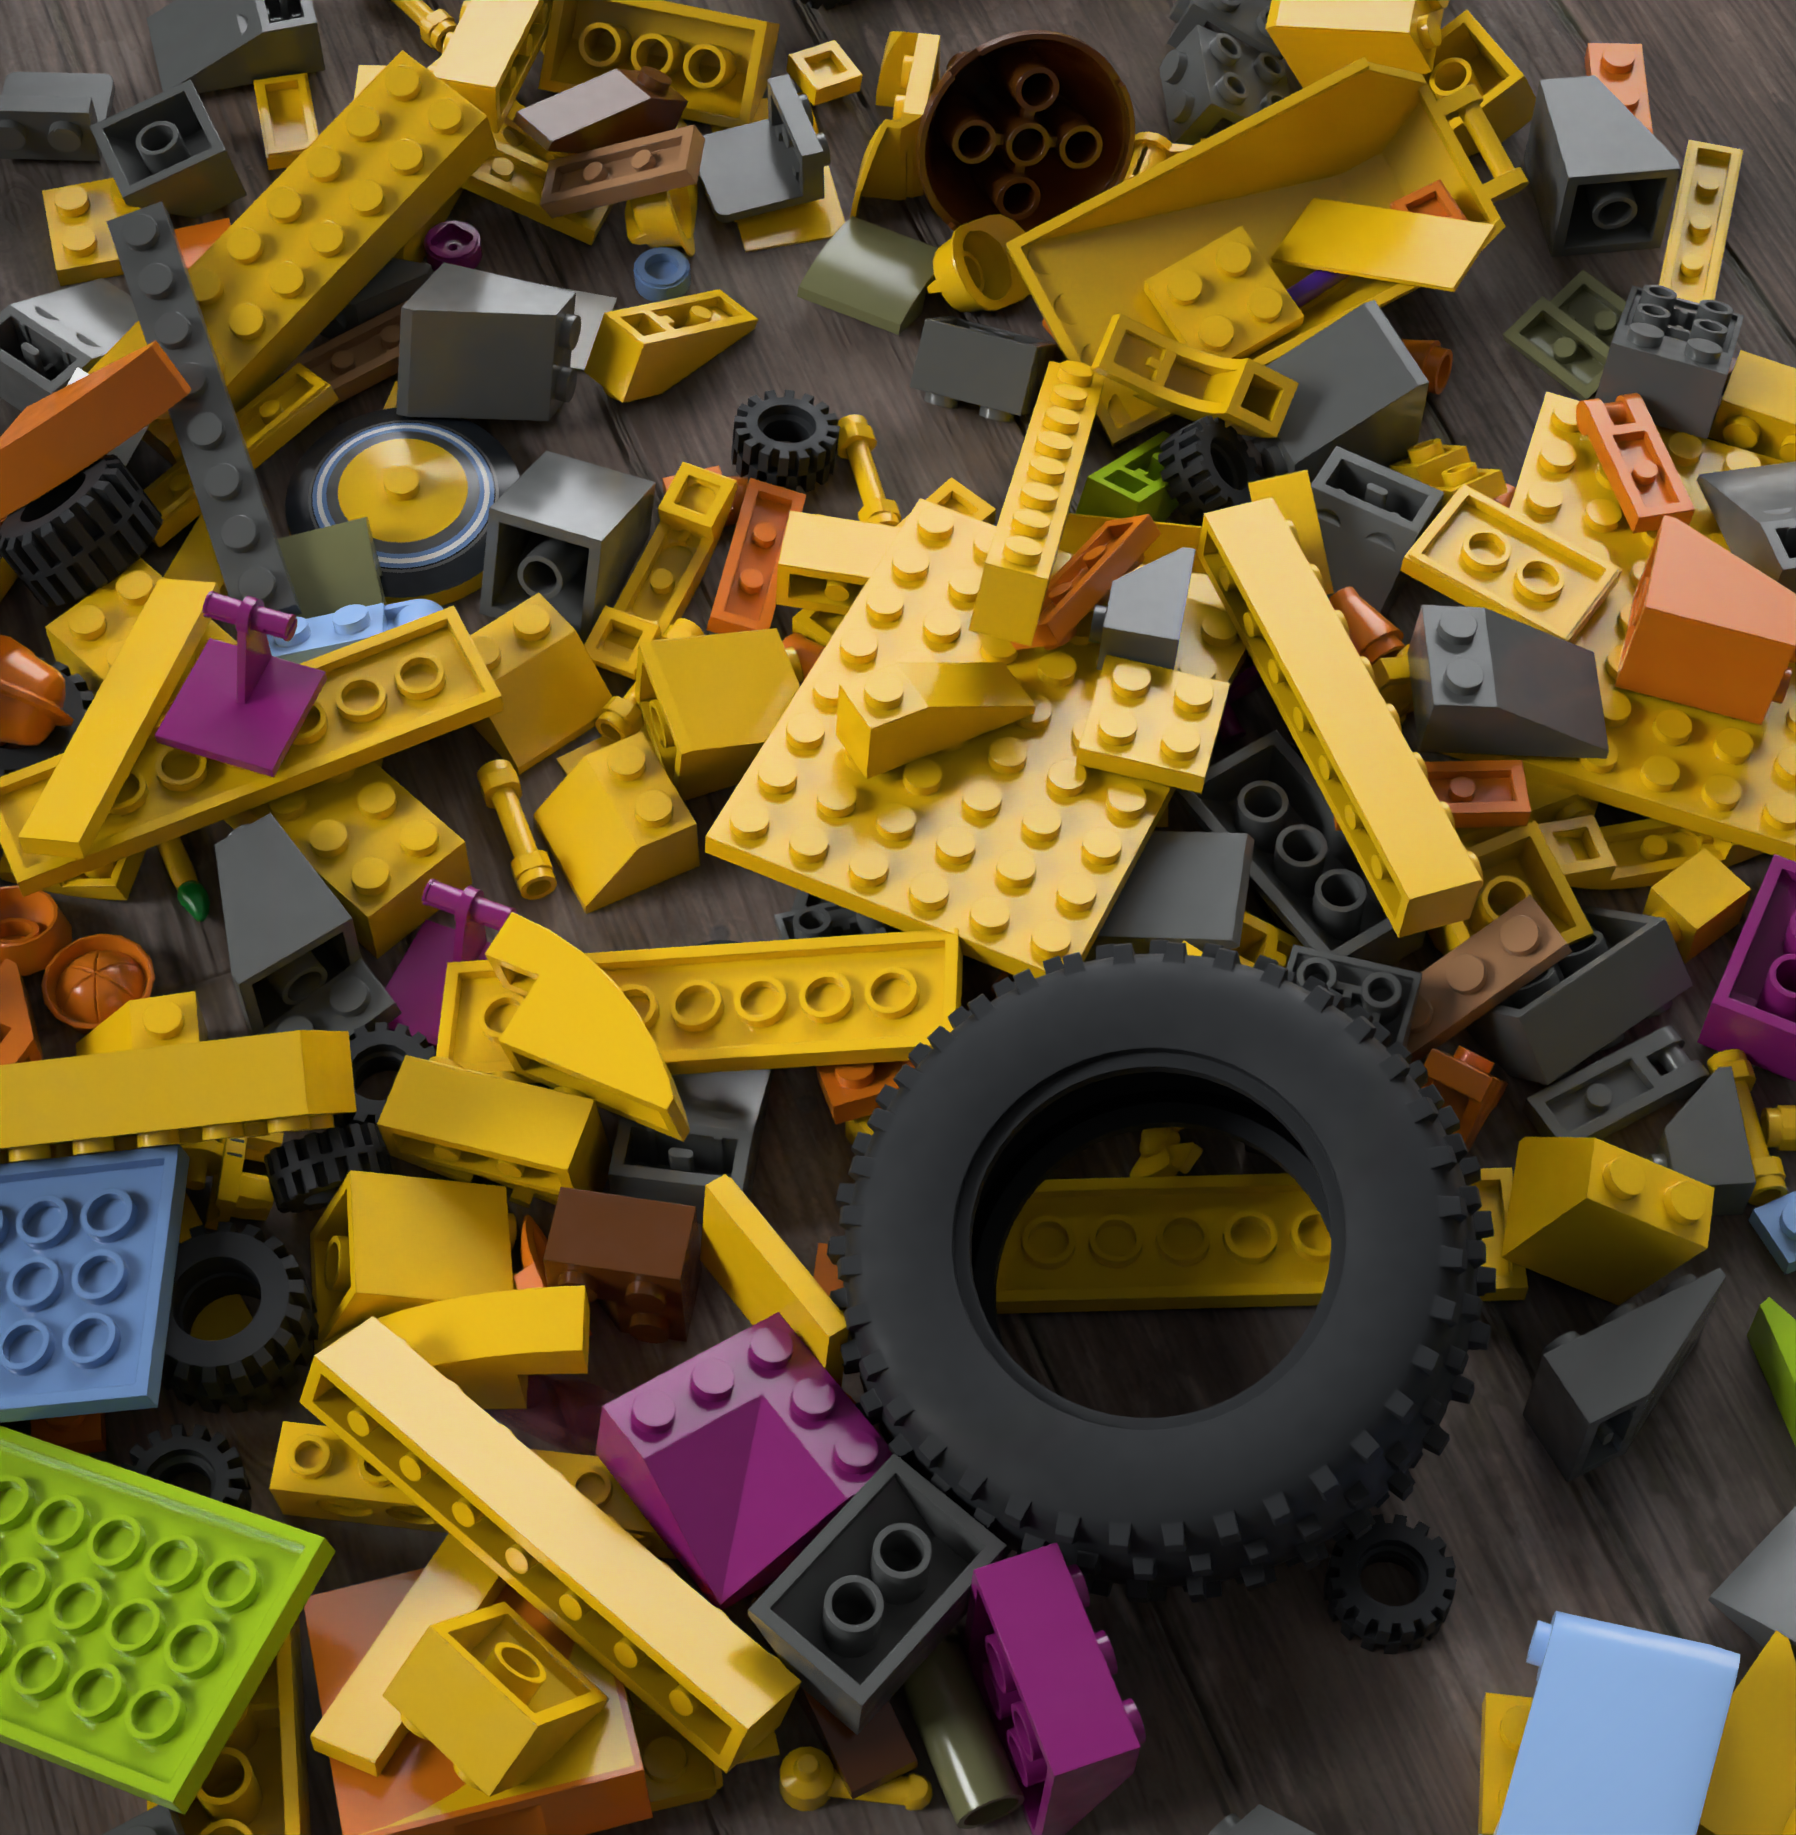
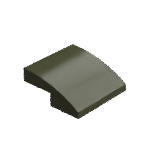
[797,216,938,335]
[1503,269,1626,400]
[278,517,387,619]

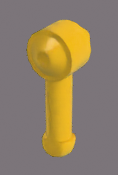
[779,1746,933,1811]

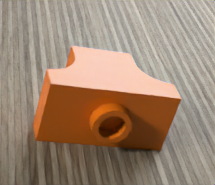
[1421,1045,1508,1152]

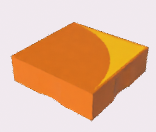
[304,1568,653,1835]

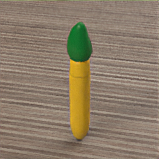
[156,836,210,922]

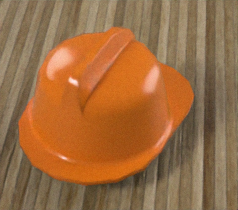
[0,634,74,746]

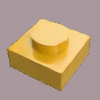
[786,40,863,106]

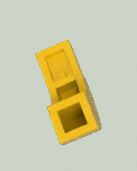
[1091,313,1299,438]

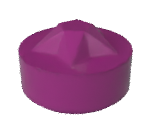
[424,221,482,271]

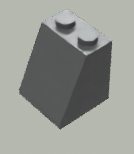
[1524,75,1681,257]
[396,262,581,421]
[1242,300,1429,484]
[479,451,656,644]
[215,813,362,1036]

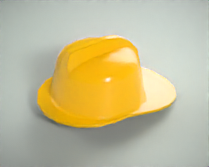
[625,184,698,257]
[927,214,1031,312]

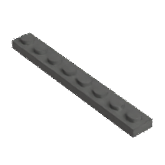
[107,201,302,616]

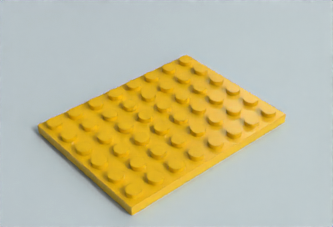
[1439,391,1796,862]
[705,498,1248,979]

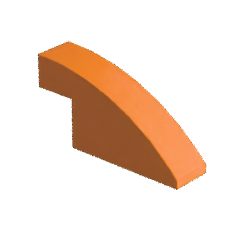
[0,340,192,520]

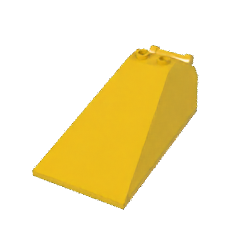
[1006,56,1529,447]

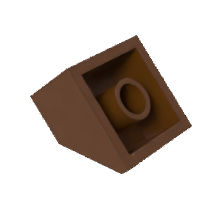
[543,1187,702,1344]

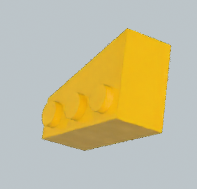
[377,1055,612,1208]

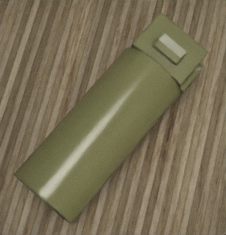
[901,1627,1025,1829]

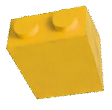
[1265,0,1449,88]
[635,628,803,801]
[1501,1137,1715,1306]
[310,1170,517,1355]

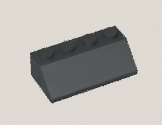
[1174,730,1426,966]

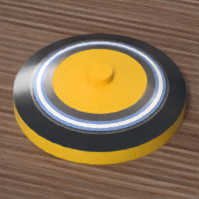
[285,408,520,606]

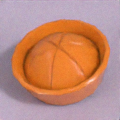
[0,885,72,976]
[41,933,155,1036]

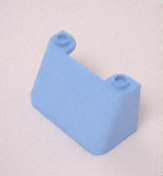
[1478,1611,1740,1835]

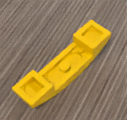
[584,462,738,680]
[1538,815,1764,890]

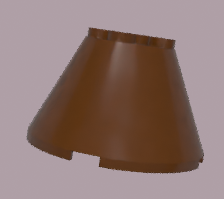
[916,30,1135,233]

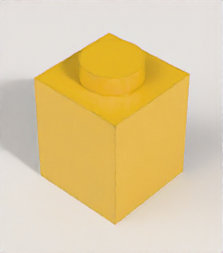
[1642,848,1751,964]

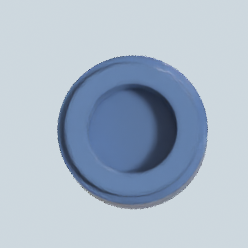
[634,247,691,302]

